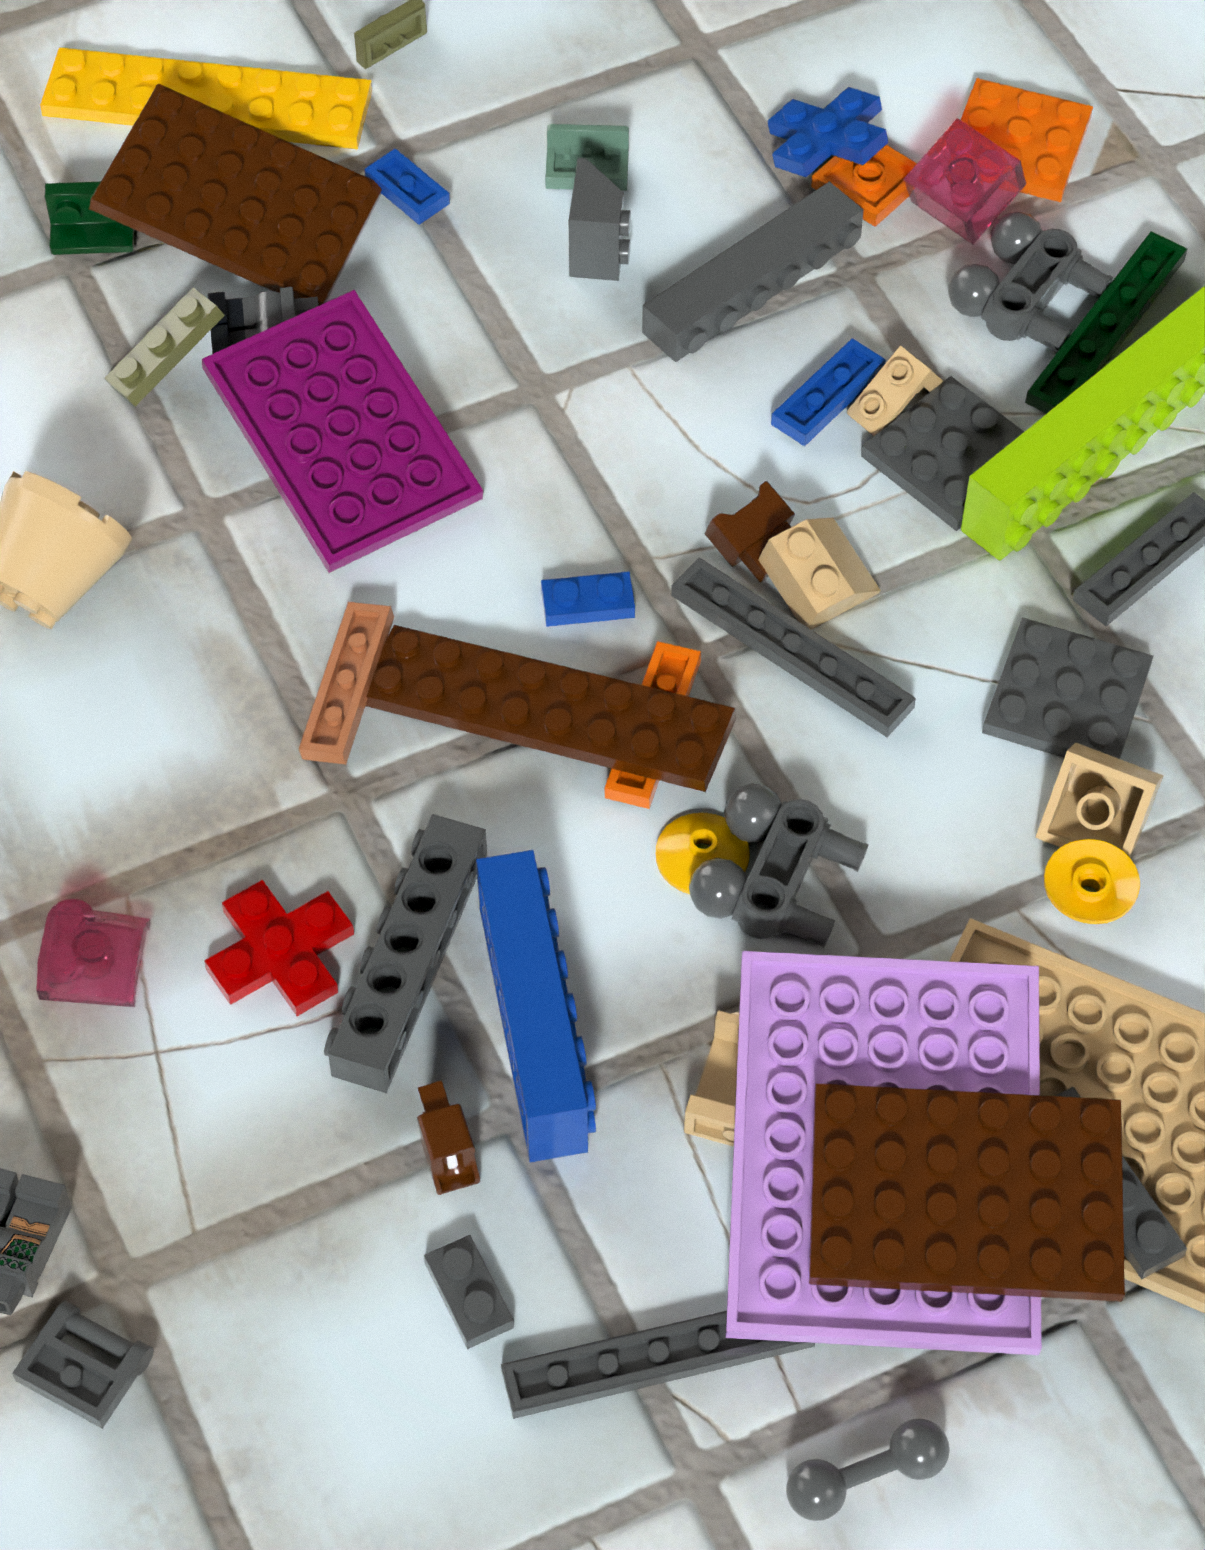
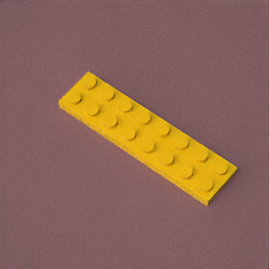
[40,47,372,149]

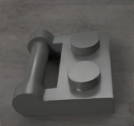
[12,1301,154,1429]

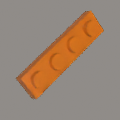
[604,641,701,809]

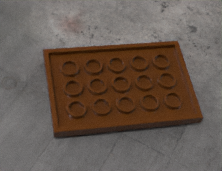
[89,83,382,305]
[809,1083,1125,1302]

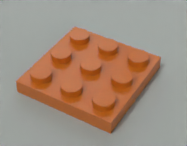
[943,78,1093,202]

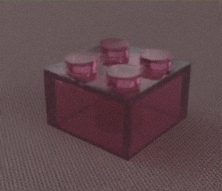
[904,118,1026,245]

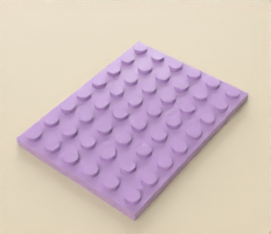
[726,951,1042,1355]

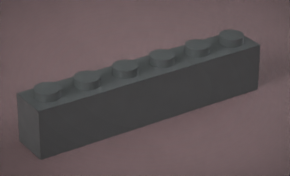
[642,181,864,362]

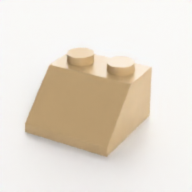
[758,517,881,630]
[1035,743,1164,858]

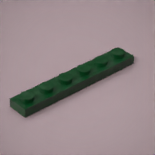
[1025,231,1188,414]

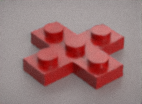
[204,880,354,1016]

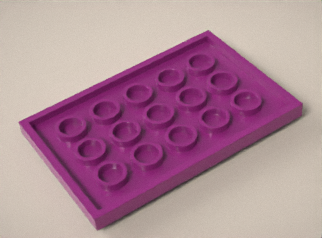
[202,290,484,573]

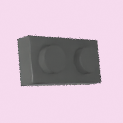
[424,1235,514,1349]

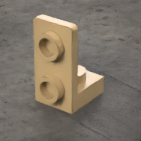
[847,345,944,436]

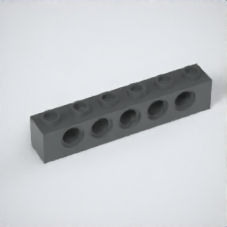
[324,814,487,1093]

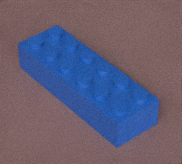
[476,850,596,1163]

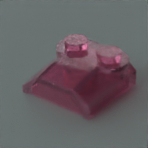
[36,899,151,1007]

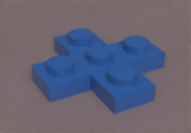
[767,87,889,177]

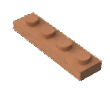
[299,602,394,765]

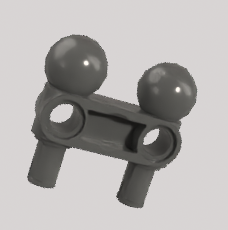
[948,212,1113,354]
[689,783,869,948]

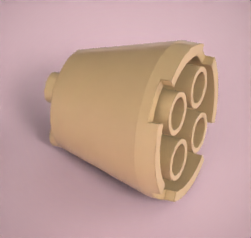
[0,471,132,629]

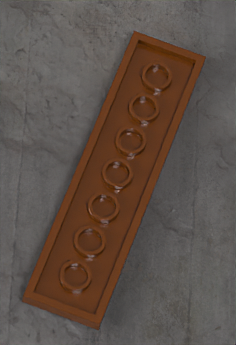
[366,625,736,792]

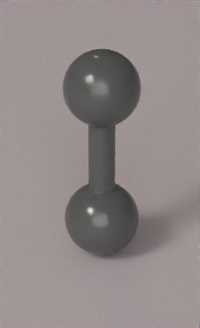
[786,1419,950,1521]

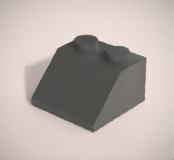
[568,158,631,281]

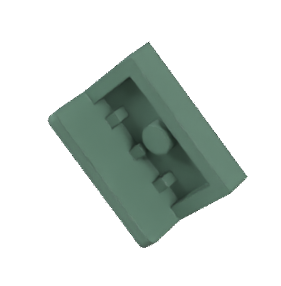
[545,124,629,191]

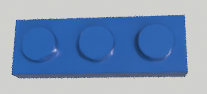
[771,338,886,447]

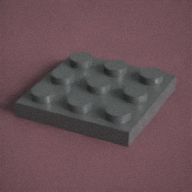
[861,376,1024,531]
[982,617,1153,759]

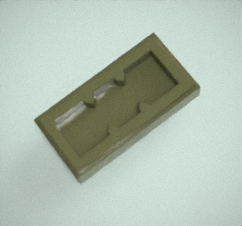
[354,0,427,69]

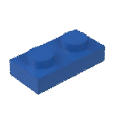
[364,149,450,225]
[541,571,635,627]

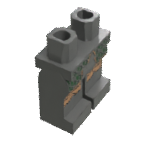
[0,1168,72,1315]

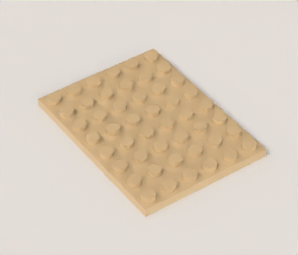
[949,918,1205,1313]

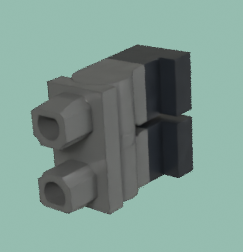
[208,287,319,354]

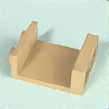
[684,1010,739,1146]

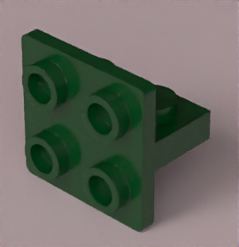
[44,181,134,255]

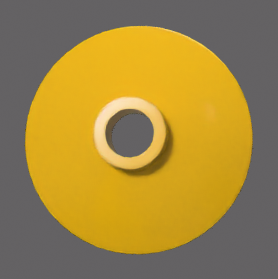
[655,812,750,894]
[1044,839,1140,924]

